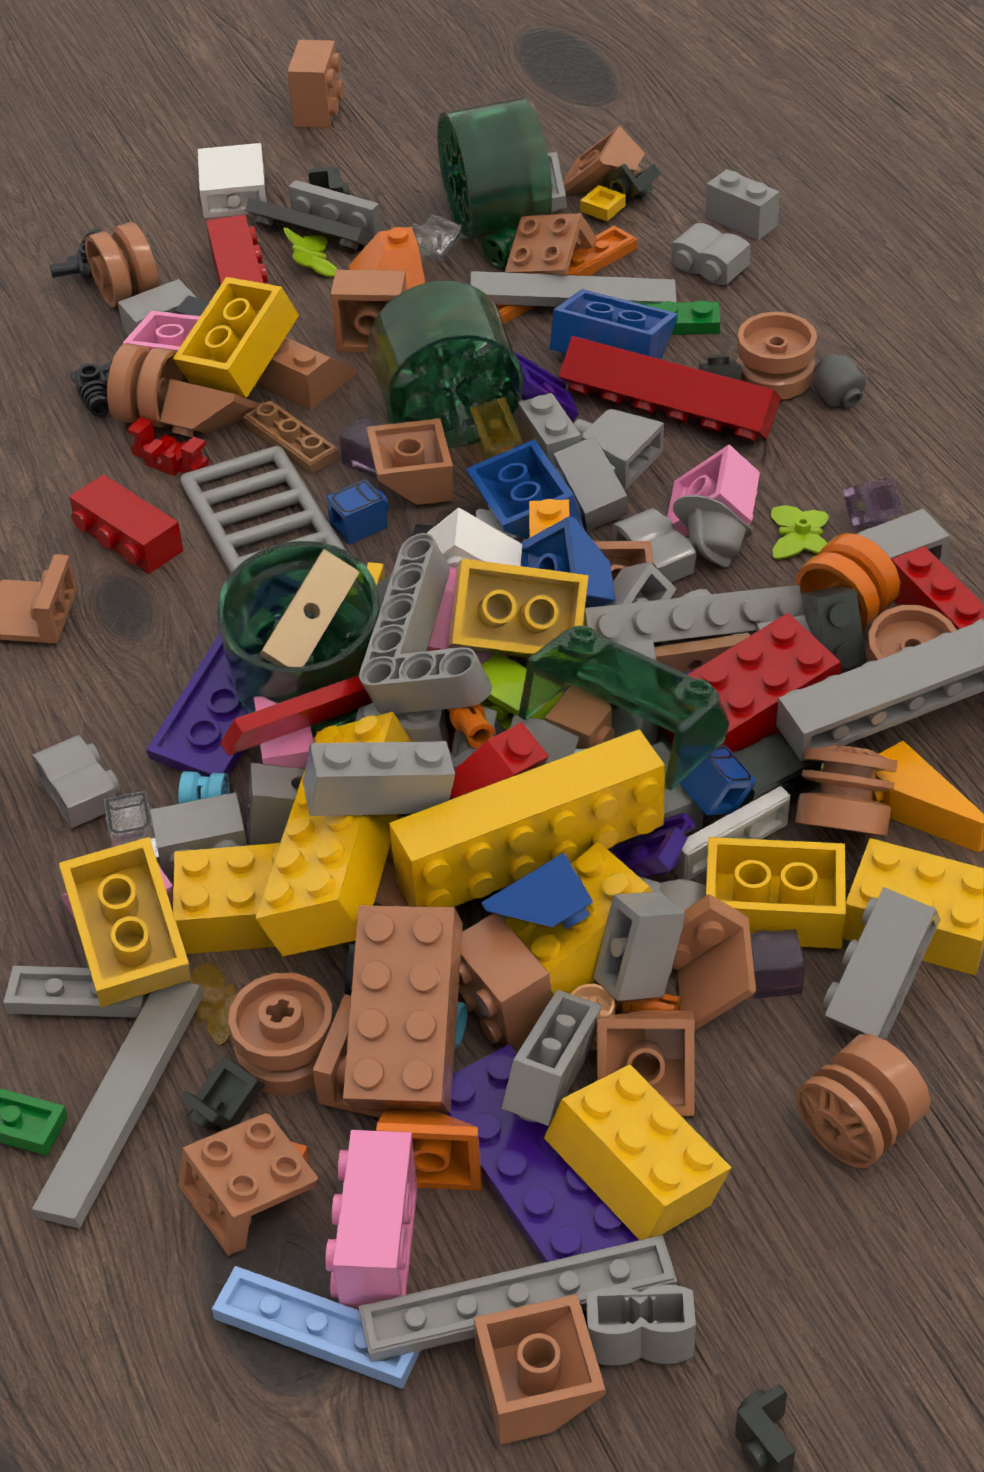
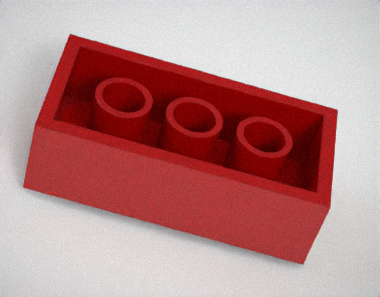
[651,613,841,759]

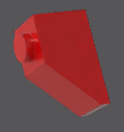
[449,722,549,800]

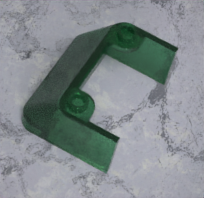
[518,626,730,791]

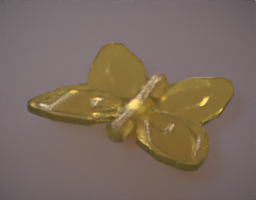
[190,963,237,1046]

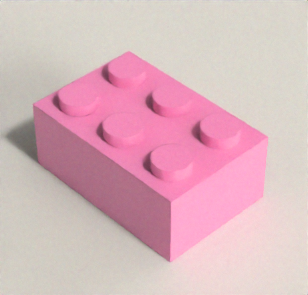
[326,1130,418,1310]

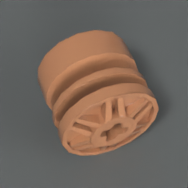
[795,745,898,836]
[796,1034,931,1168]

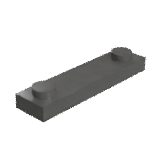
[245,198,374,251]

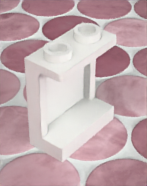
[198,143,267,219]

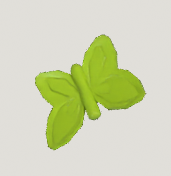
[284,227,337,277]
[771,505,829,560]

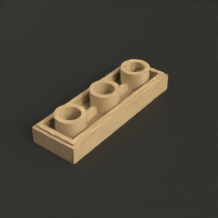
[259,549,360,678]

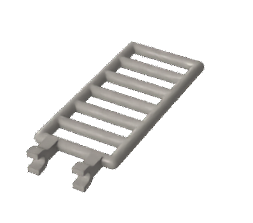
[180,446,364,629]

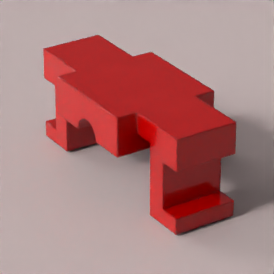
[127,417,209,476]

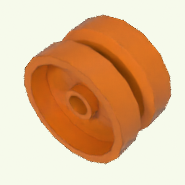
[795,533,900,632]

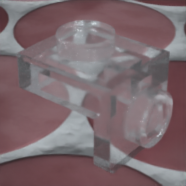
[411,214,462,261]

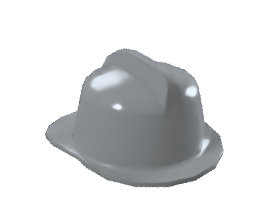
[673,495,753,568]

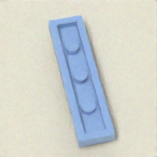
[212,1266,421,1389]

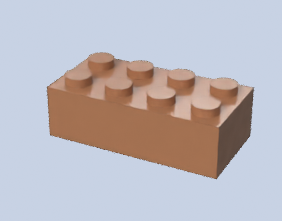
[343,905,463,1113]

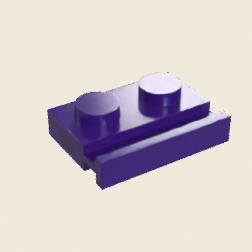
[506,351,579,421]
[611,812,695,878]

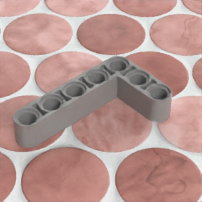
[359,533,492,714]

